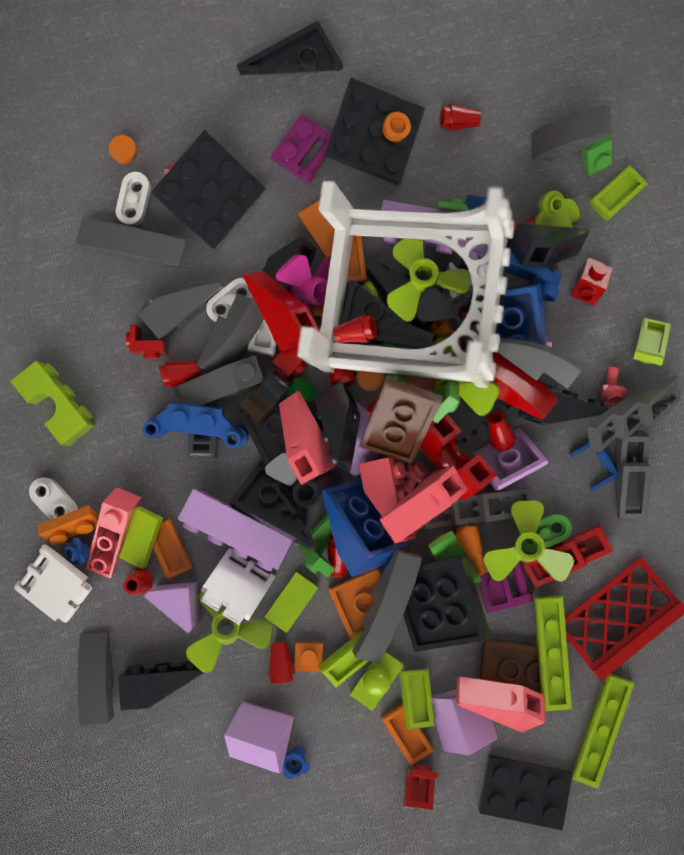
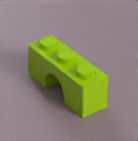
[10,360,95,446]

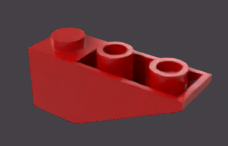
[242,271,320,351]

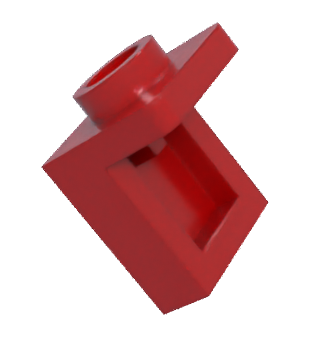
[570,257,613,306]
[125,325,168,360]
[403,764,438,810]

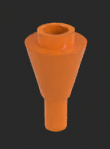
[455,524,488,575]

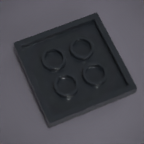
[324,77,425,185]
[150,130,266,249]
[403,553,491,652]

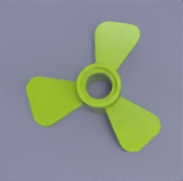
[387,238,471,322]
[429,338,500,416]
[483,500,574,582]
[186,592,273,673]

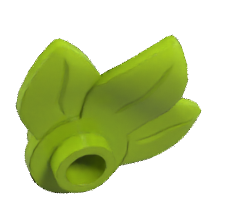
[535,190,580,228]

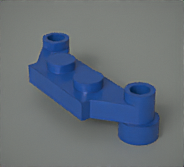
[459,247,562,302]
[143,402,249,448]

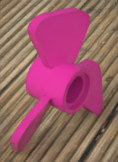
[276,254,331,315]

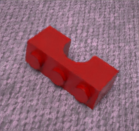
[420,413,497,501]

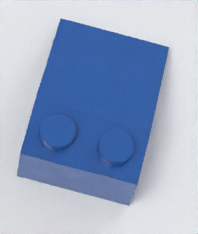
[495,283,547,346]
[322,479,408,577]

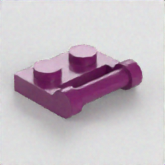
[271,114,332,185]
[473,547,534,613]

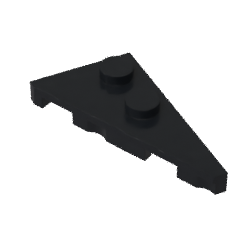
[236,21,343,75]
[341,280,437,349]
[230,462,317,552]

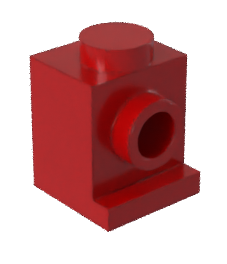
[272,345,308,380]

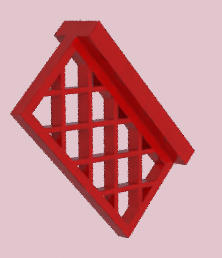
[565,557,684,681]

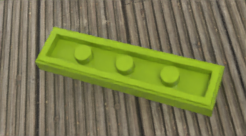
[533,595,572,711]
[571,673,635,789]

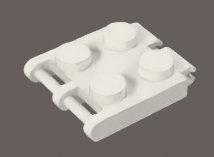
[14,544,92,623]
[201,547,277,625]

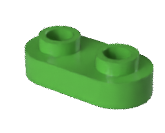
[517,514,572,553]

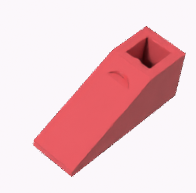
[279,391,335,484]
[359,457,416,542]
[380,466,468,543]
[86,487,142,579]
[456,676,545,733]

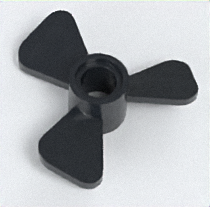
[416,285,506,353]
[264,452,348,526]

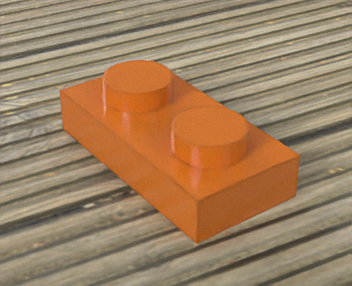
[37,505,99,546]

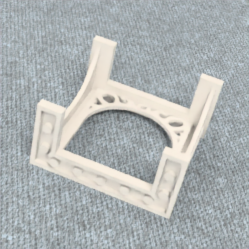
[298,181,514,388]

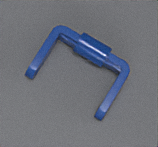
[569,442,618,491]

